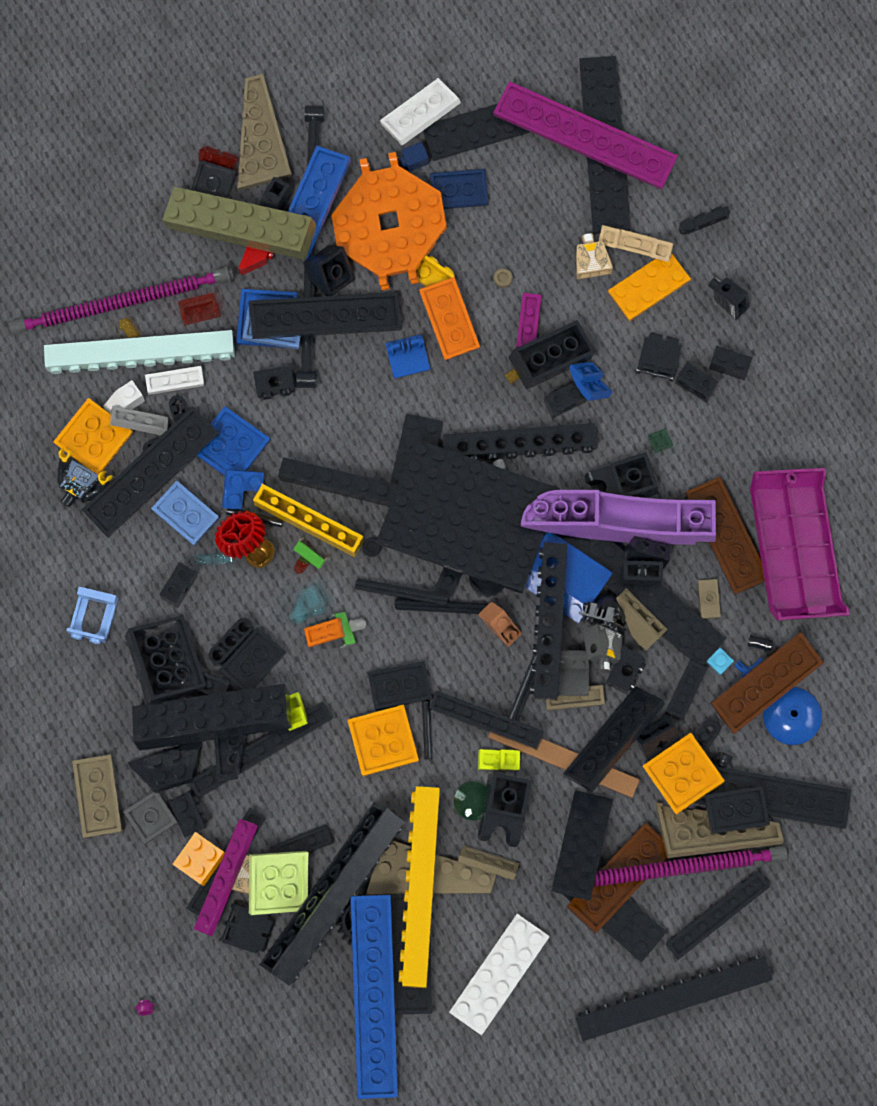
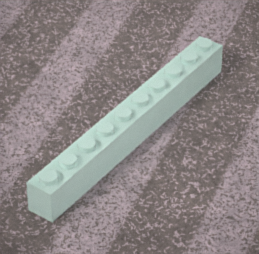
[44,330,235,374]

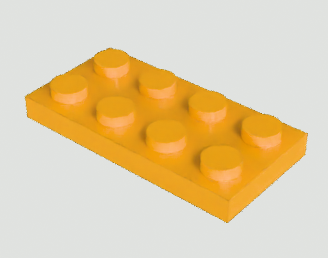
[608,253,691,321]

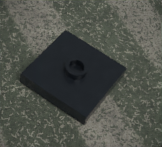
[191,160,236,198]

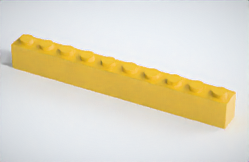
[399,786,440,988]

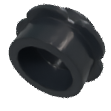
[714,751,733,767]

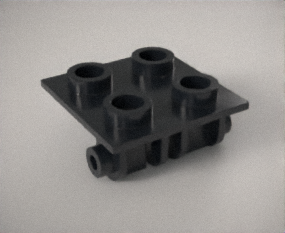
[579,602,626,632]

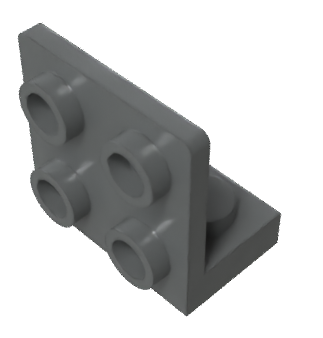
[550,650,589,696]

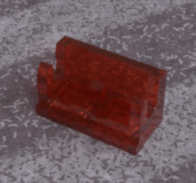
[178,292,221,326]

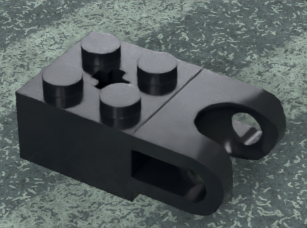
[584,452,659,498]
[477,773,532,847]

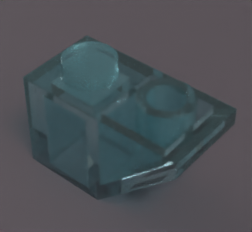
[289,584,327,624]

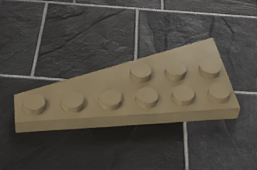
[238,74,292,191]
[655,803,784,858]
[366,841,497,895]

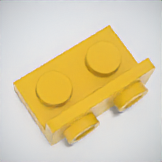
[417,255,455,287]

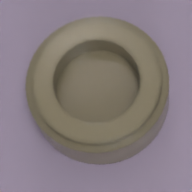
[494,269,512,288]

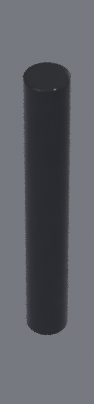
[226,508,283,528]
[422,701,432,760]

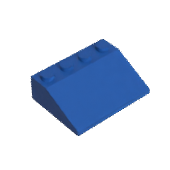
[525,532,613,623]

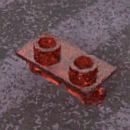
[199,146,238,170]

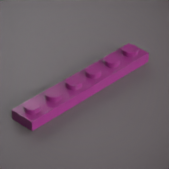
[194,819,258,936]

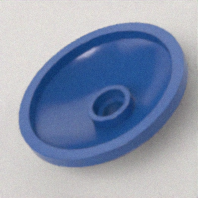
[763,687,822,745]

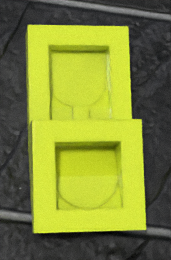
[289,692,308,731]
[478,749,520,771]

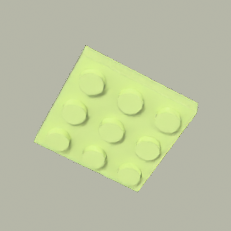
[249,851,308,915]

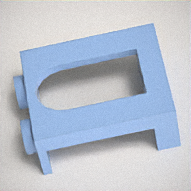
[66,587,118,645]

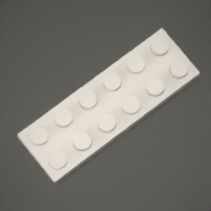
[449,914,550,1036]

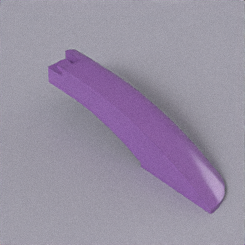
[521,490,716,545]

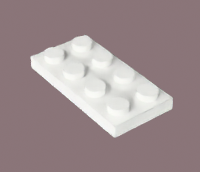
[380,78,461,145]

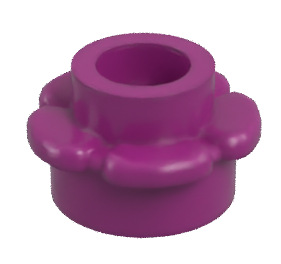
[135,1000,155,1016]

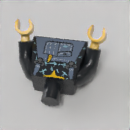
[57,448,113,508]

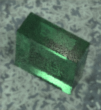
[648,429,673,454]

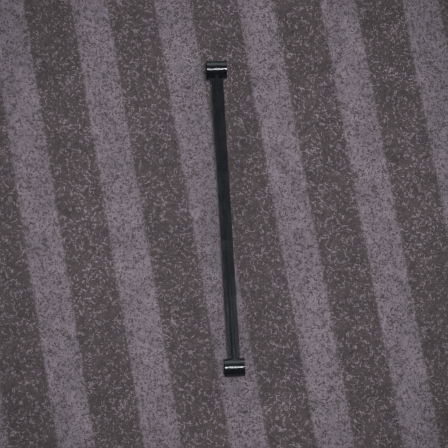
[296,105,324,388]

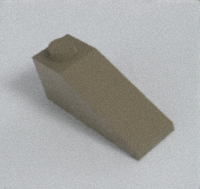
[616,588,667,650]

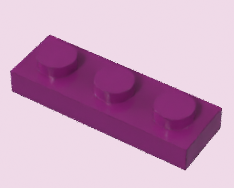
[516,293,542,348]

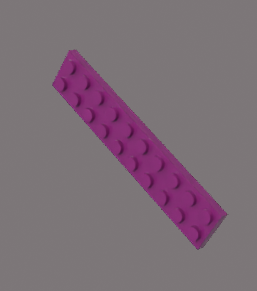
[493,81,678,190]

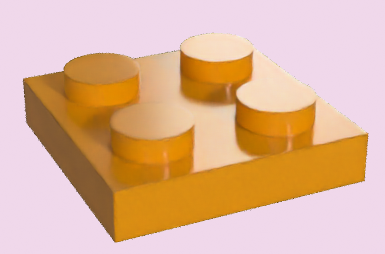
[173,832,225,886]

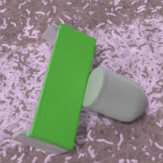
[329,612,366,648]

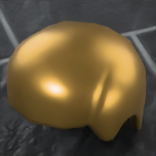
[245,539,275,568]

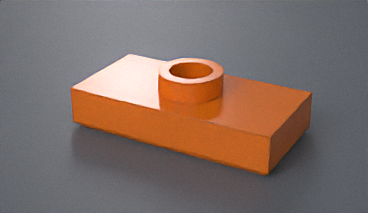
[304,618,345,647]

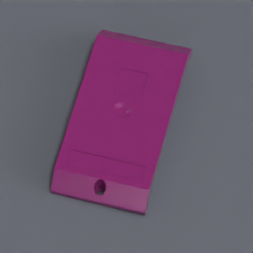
[750,468,850,621]

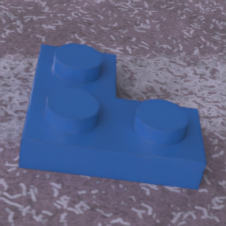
[222,469,264,509]

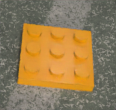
[53,398,134,474]
[348,705,419,777]
[643,733,725,815]

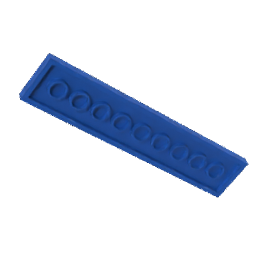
[351,895,398,1099]

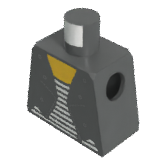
[583,624,622,674]

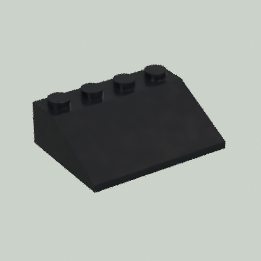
[125,615,207,704]

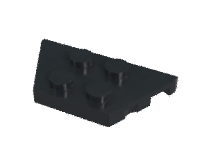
[128,742,202,793]

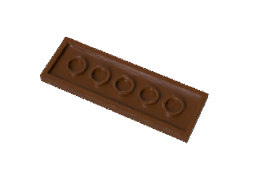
[685,477,765,596]
[710,632,824,734]
[566,823,667,934]

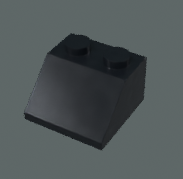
[303,245,355,296]

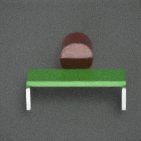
[293,537,329,574]

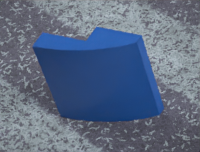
[569,362,613,401]

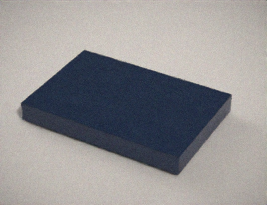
[430,169,488,209]

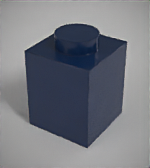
[399,142,429,172]

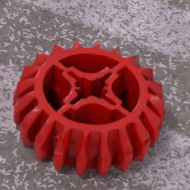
[215,510,266,560]

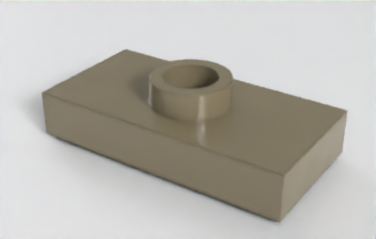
[698,579,721,619]

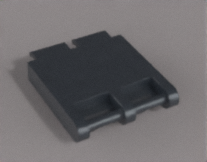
[636,332,682,382]
[219,904,274,954]

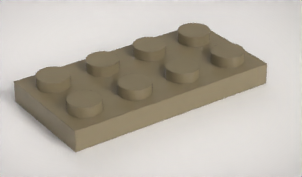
[72,754,123,839]

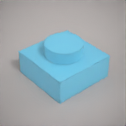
[706,648,734,675]

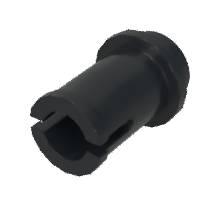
[748,635,773,652]

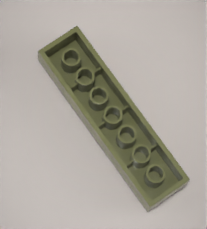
[162,187,317,260]

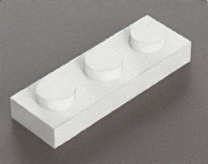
[145,366,204,395]

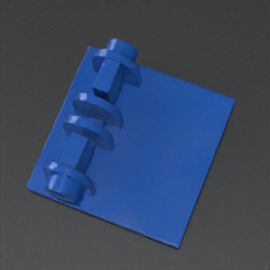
[385,334,431,379]

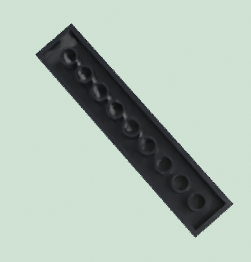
[259,802,405,986]

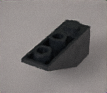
[259,177,292,210]

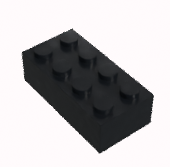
[508,320,596,390]

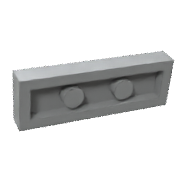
[110,406,168,435]

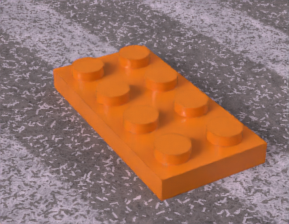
[419,277,480,361]

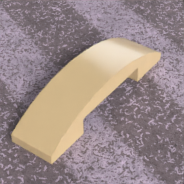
[598,225,674,262]

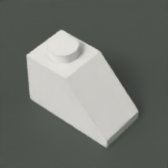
[103,380,145,414]

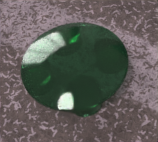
[454,782,486,821]

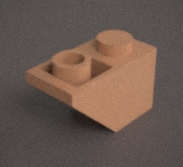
[478,602,522,647]

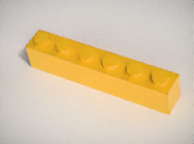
[253,484,364,557]

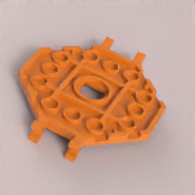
[332,152,447,291]

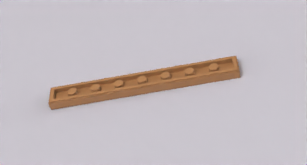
[488,733,639,798]

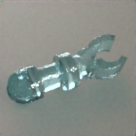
[195,554,232,565]

